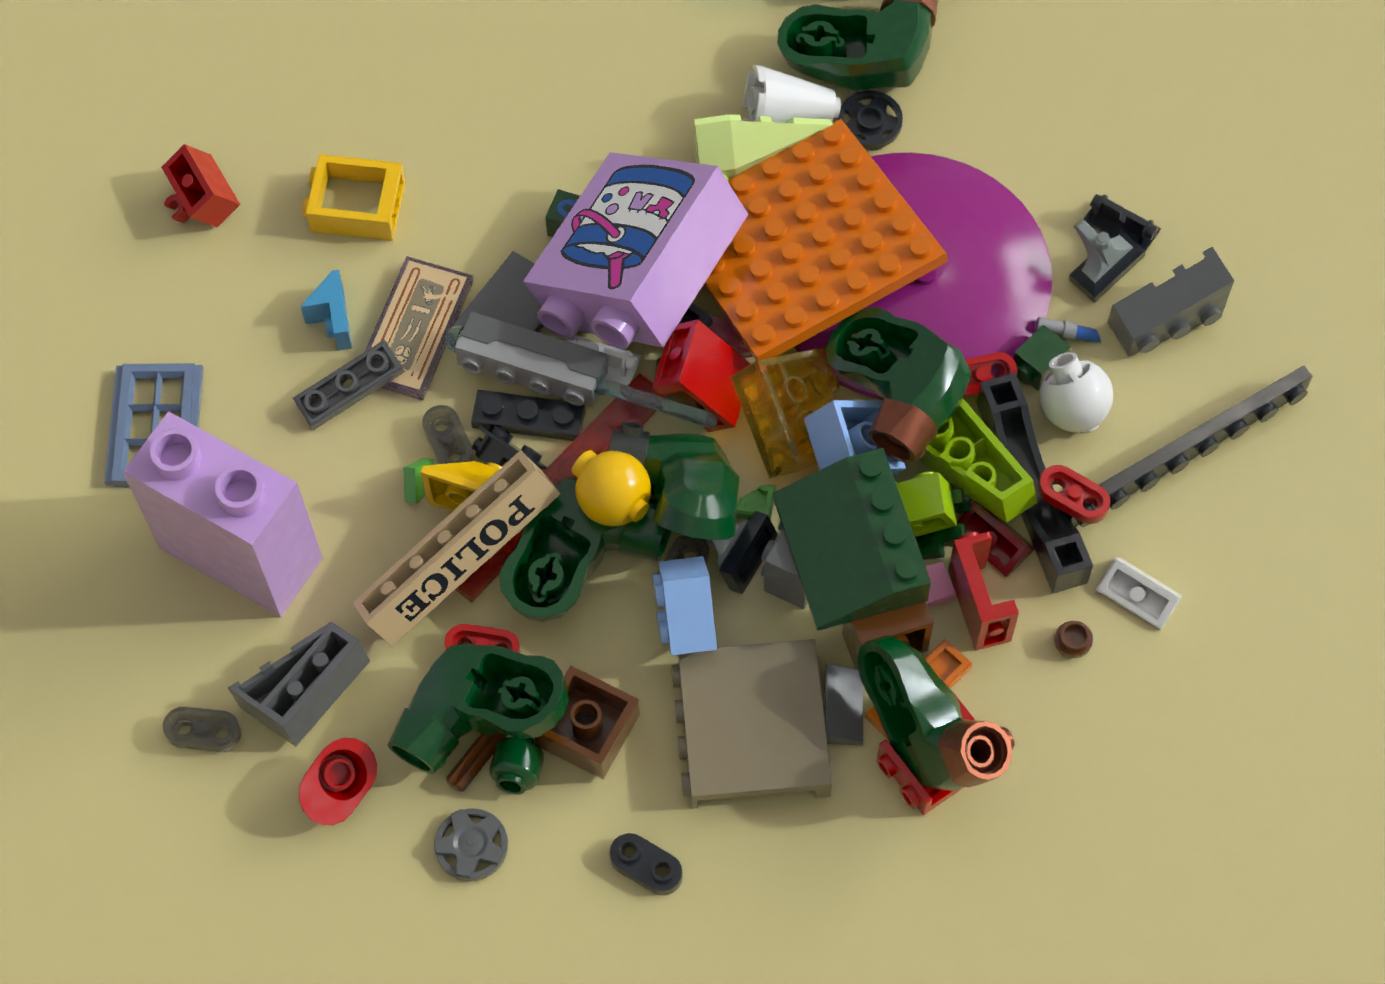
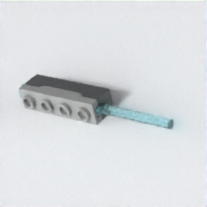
[445,311,718,429]

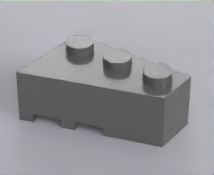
[1107,246,1234,356]
[228,622,370,747]

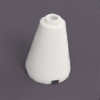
[743,65,841,123]

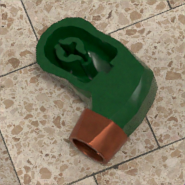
[826,307,972,463]

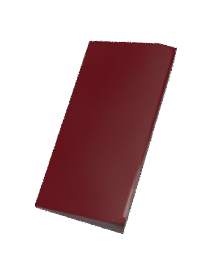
[957,501,1035,577]

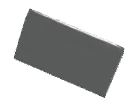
[825,664,863,745]

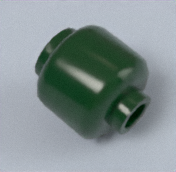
[489,737,544,795]

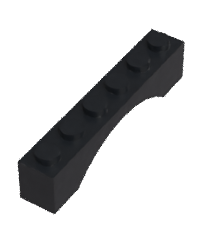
[976,373,1093,594]

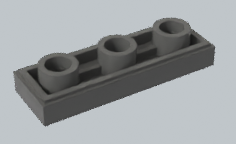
[293,340,405,430]

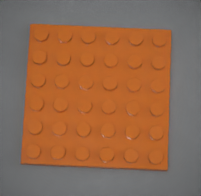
[703,119,948,365]

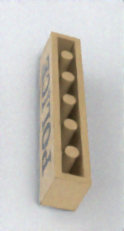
[352,450,561,646]

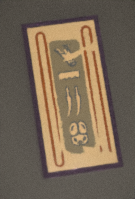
[365,256,474,401]

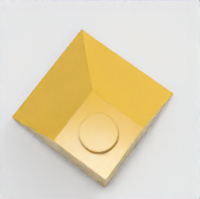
[420,461,502,512]

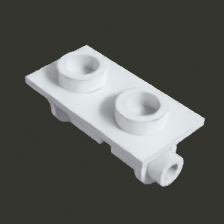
[566,335,641,387]

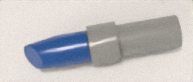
[1035,316,1102,342]

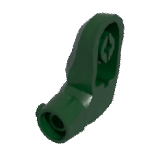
[500,477,672,622]

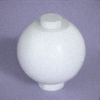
[1040,352,1114,434]

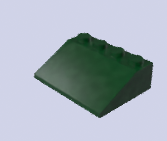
[772,448,931,631]

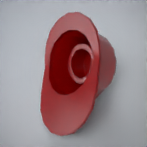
[298,737,378,826]

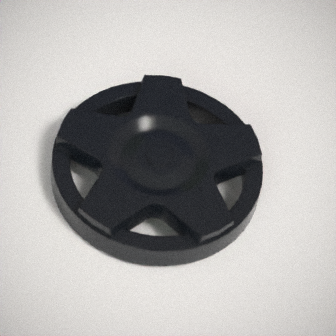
[838,90,903,151]

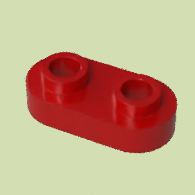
[964,352,1017,396]
[1038,465,1110,524]
[444,624,521,653]

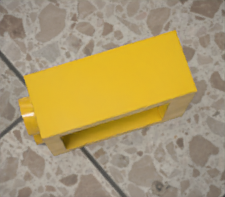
[302,154,406,241]

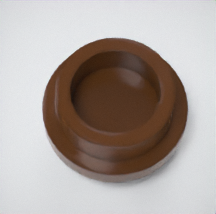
[1055,621,1093,658]

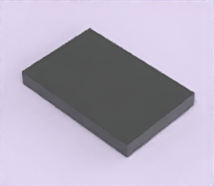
[451,251,543,338]

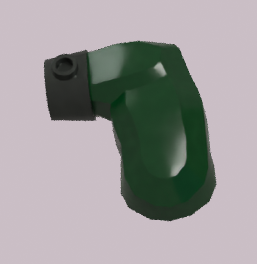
[608,421,740,540]

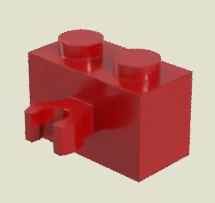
[161,144,241,227]

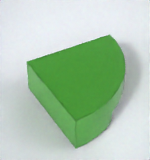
[403,458,434,504]
[736,485,777,520]

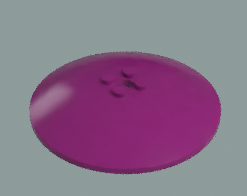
[794,152,1052,400]

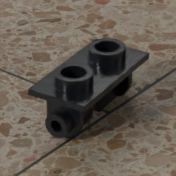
[1083,194,1161,252]
[472,425,549,471]

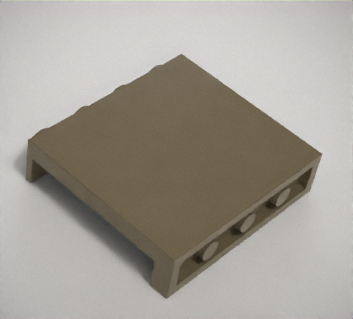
[671,639,832,809]

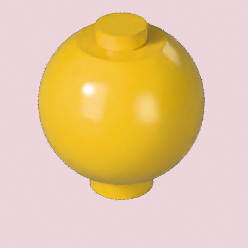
[571,450,651,526]

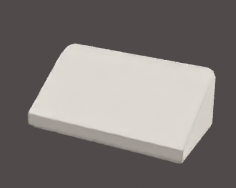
[1096,557,1183,630]

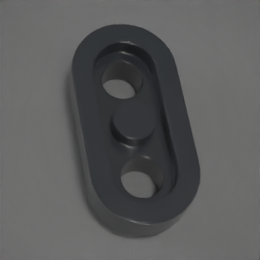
[610,833,683,895]

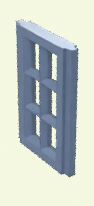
[104,363,204,487]

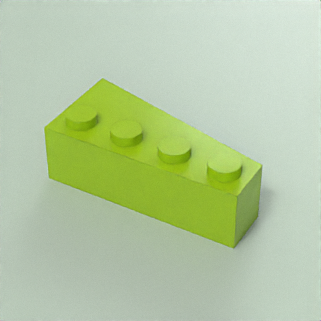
[918,399,1037,523]

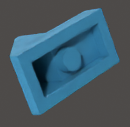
[301,270,352,351]

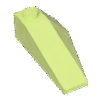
[694,114,833,181]

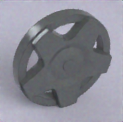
[434,809,508,881]

